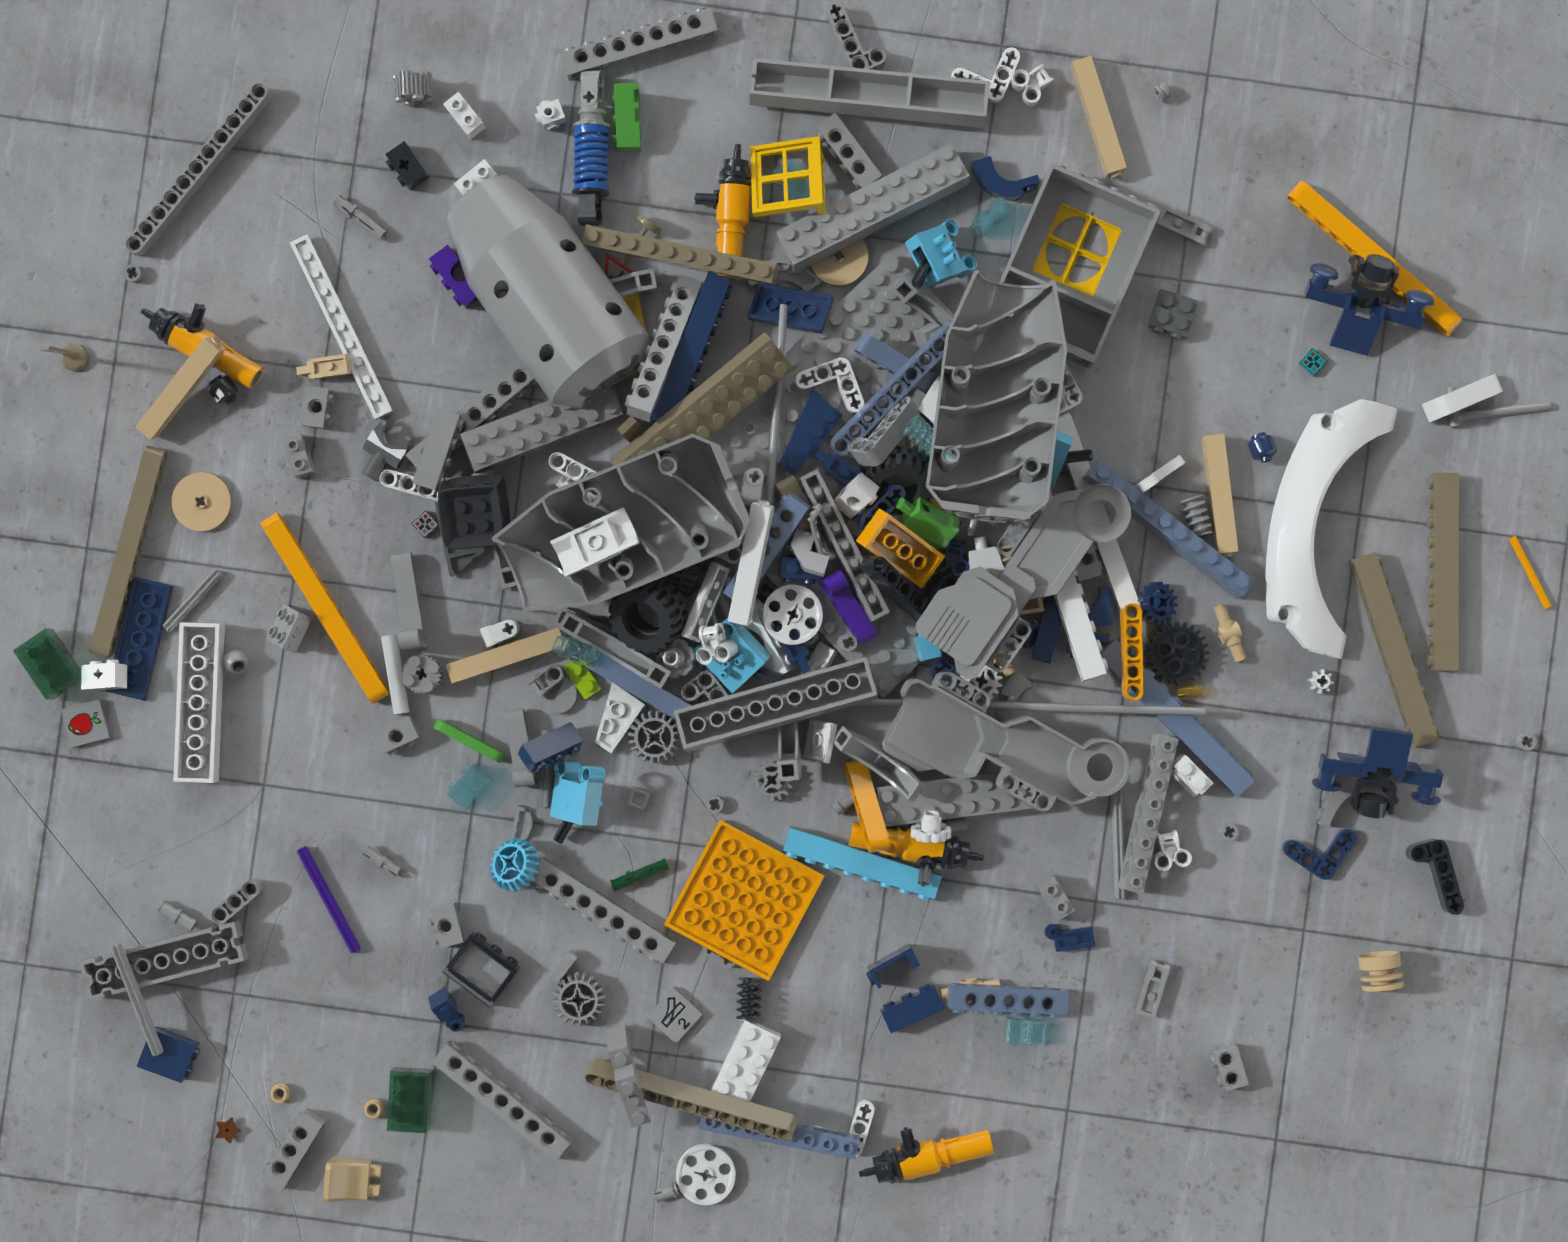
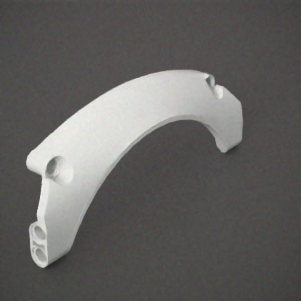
[1266,399,1397,659]

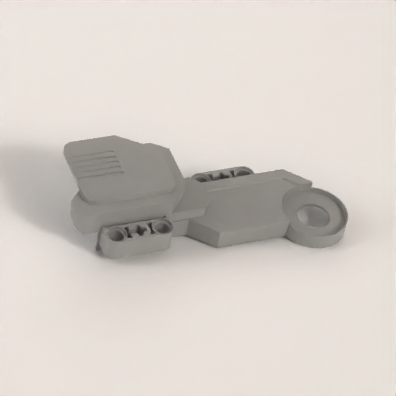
[915,484,1131,679]
[882,671,1130,811]

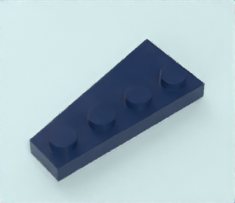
[778,390,843,477]

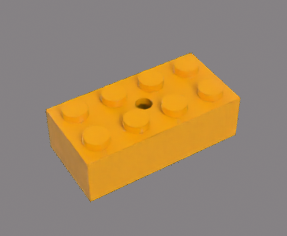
[856,509,945,589]

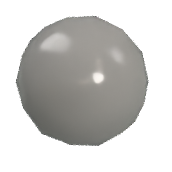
[223,650,248,675]

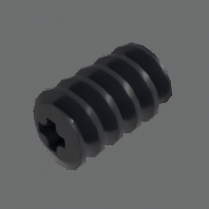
[736,977,762,1020]

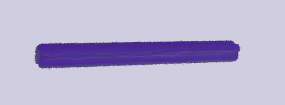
[297,846,361,953]

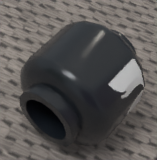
[208,375,238,405]

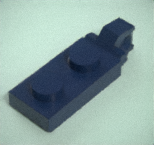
[813,450,866,486]
[773,619,811,674]

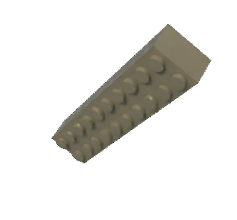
[611,332,794,466]

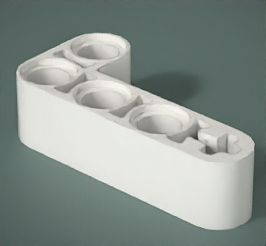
[1421,374,1503,422]

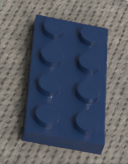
[747,283,834,334]

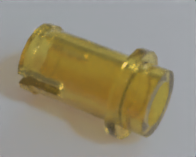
[1176,683,1202,699]

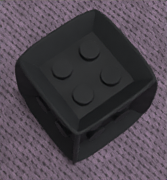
[438,474,510,549]

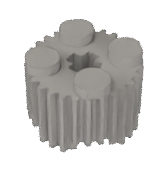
[393,70,434,106]
[402,654,445,694]

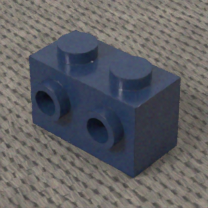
[778,557,821,584]

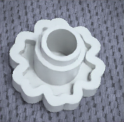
[656,638,696,678]
[911,811,951,843]

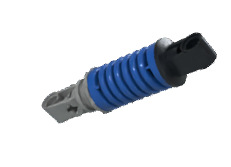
[572,70,610,226]

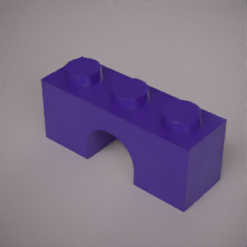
[429,245,478,309]

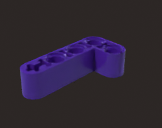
[819,570,878,647]

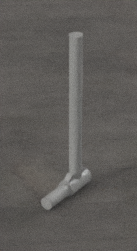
[1446,387,1551,427]

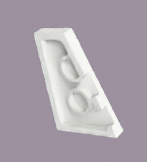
[595,683,645,753]

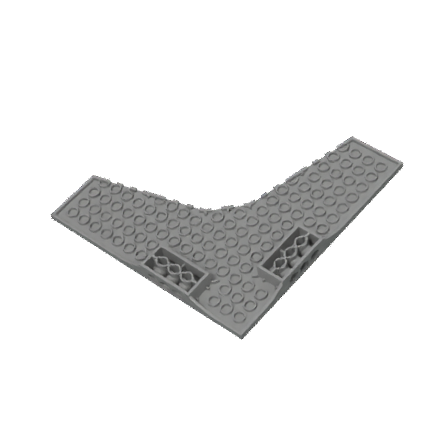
[707,253,931,698]

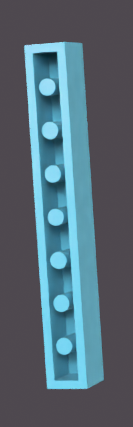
[783,827,942,901]

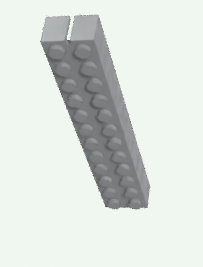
[749,58,990,128]

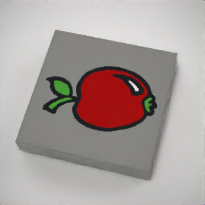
[61,699,111,748]

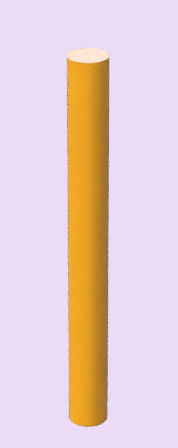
[1509,536,1552,609]

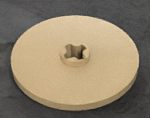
[811,239,868,286]
[172,472,231,531]

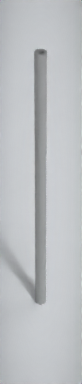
[766,304,788,506]

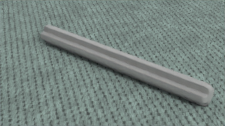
[1111,788,1126,899]
[110,943,163,1056]

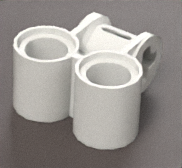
[1010,64,1054,107]
[696,623,738,665]
[1152,829,1192,871]

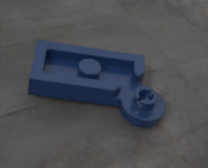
[1045,924,1095,952]

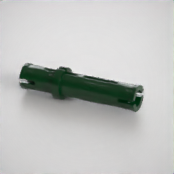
[610,858,670,892]

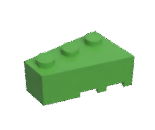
[612,83,641,152]

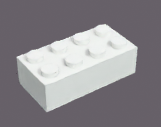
[711,1020,781,1102]

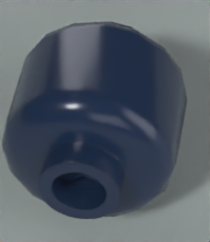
[1248,432,1277,463]

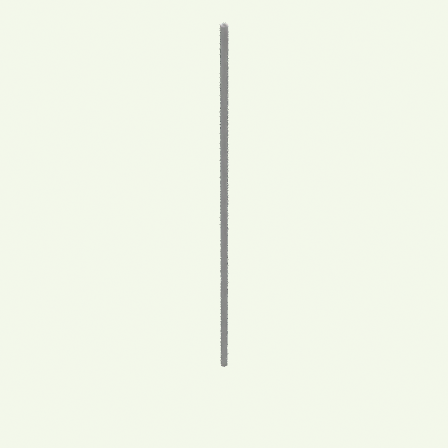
[854,699,1206,716]

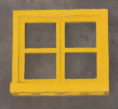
[750,136,826,217]

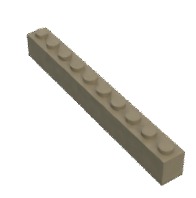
[582,225,780,286]
[1427,473,1459,671]
[1348,552,1439,748]

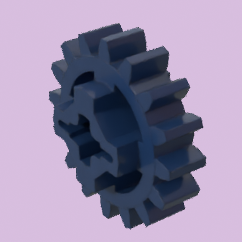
[1138,581,1178,624]

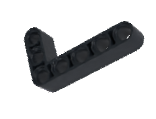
[861,556,958,622]

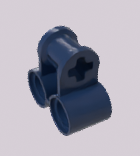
[935,539,969,578]

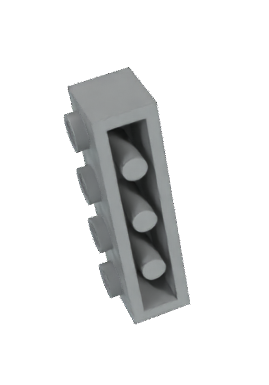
[412,407,464,492]

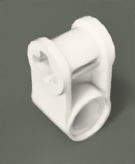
[740,468,764,506]
[480,620,520,648]

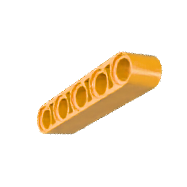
[1120,603,1143,701]
[844,760,890,853]

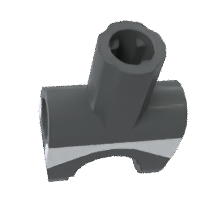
[361,419,414,482]

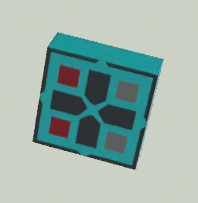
[1298,348,1327,376]

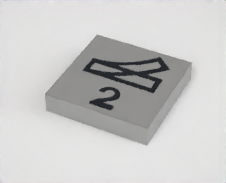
[647,987,703,1043]

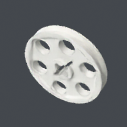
[762,585,823,645]
[676,1144,736,1205]

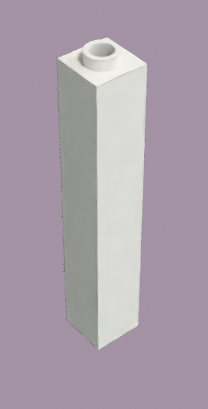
[728,500,775,626]

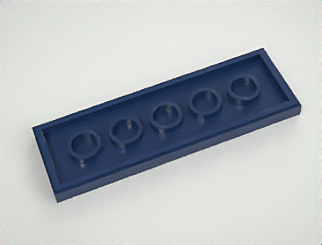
[106,577,174,701]

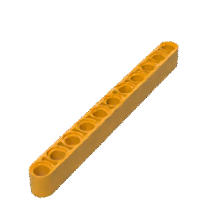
[1287,181,1463,336]
[260,512,390,705]

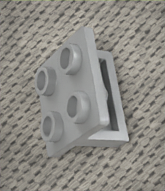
[267,604,312,653]

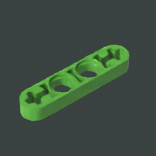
[433,718,506,763]

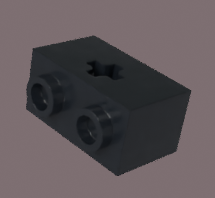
[385,141,429,190]

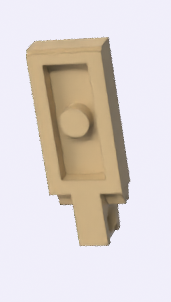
[296,354,351,380]

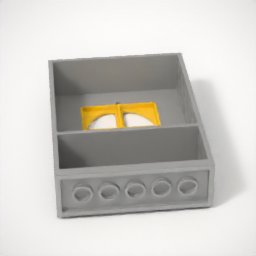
[999,163,1161,369]

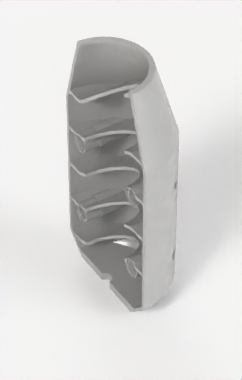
[447,175,651,408]
[926,270,1067,523]
[492,433,750,612]

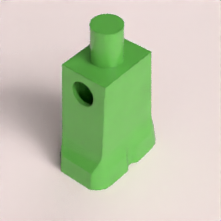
[896,497,959,549]

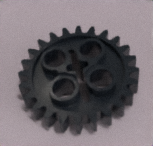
[1144,621,1210,685]

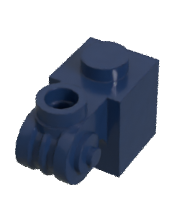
[428,987,465,1032]

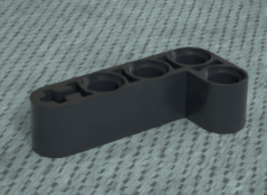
[1406,838,1464,915]

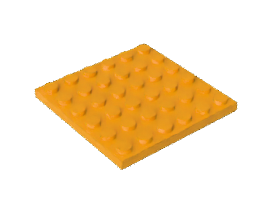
[664,820,825,981]

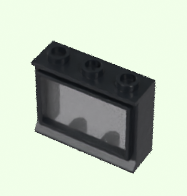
[442,932,520,1008]

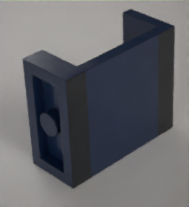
[866,943,920,989]

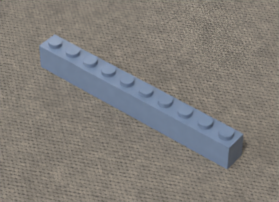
[1082,459,1254,599]
[1100,639,1255,797]

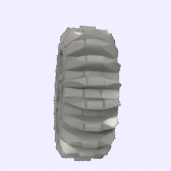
[628,711,681,764]
[552,972,606,1026]

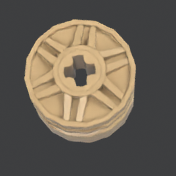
[1357,951,1404,993]

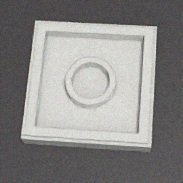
[802,718,838,763]

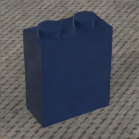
[137,1026,200,1083]

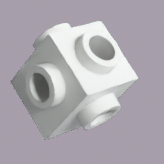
[535,99,567,130]

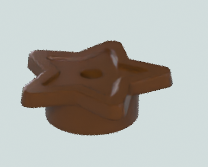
[215,1117,241,1143]

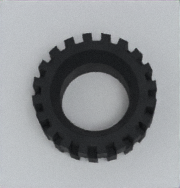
[866,443,933,514]

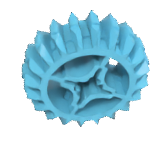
[489,838,541,892]

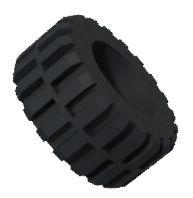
[608,578,688,654]

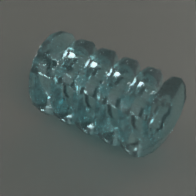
[903,415,933,456]

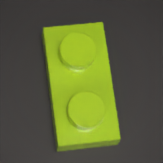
[563,656,602,700]

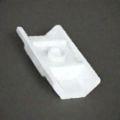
[550,507,640,577]

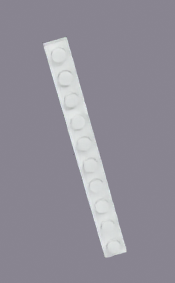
[290,234,393,420]

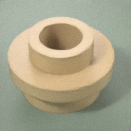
[270,1083,291,1104]
[364,1099,384,1119]

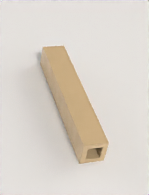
[1070,56,1127,178]
[135,336,226,440]
[1201,434,1239,557]
[446,628,568,683]

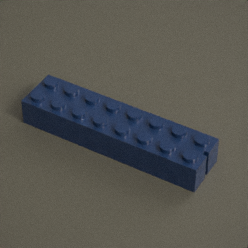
[651,271,733,424]

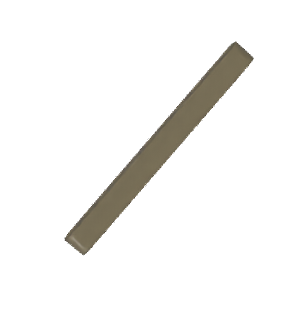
[89,446,168,658]
[585,1059,798,1141]

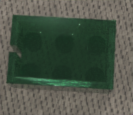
[13,628,82,700]
[387,1067,434,1133]

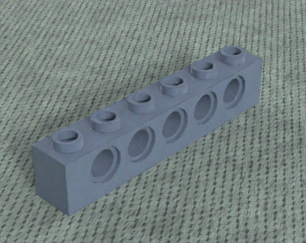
[723,493,812,599]
[947,983,1069,1018]

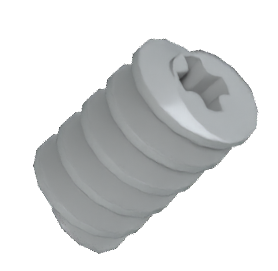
[1180,494,1213,536]

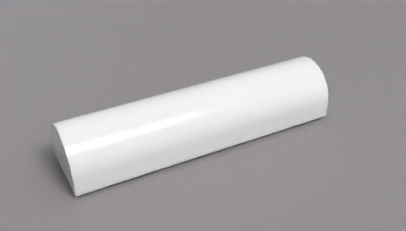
[681,561,730,643]
[381,634,410,715]

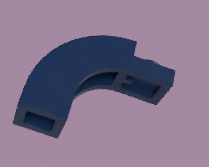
[970,156,1040,201]

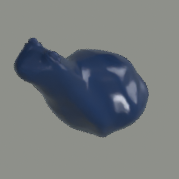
[1016,620,1040,649]

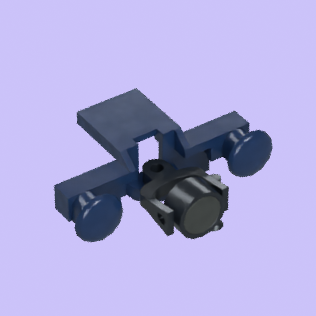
[1305,254,1434,356]
[1312,727,1443,819]

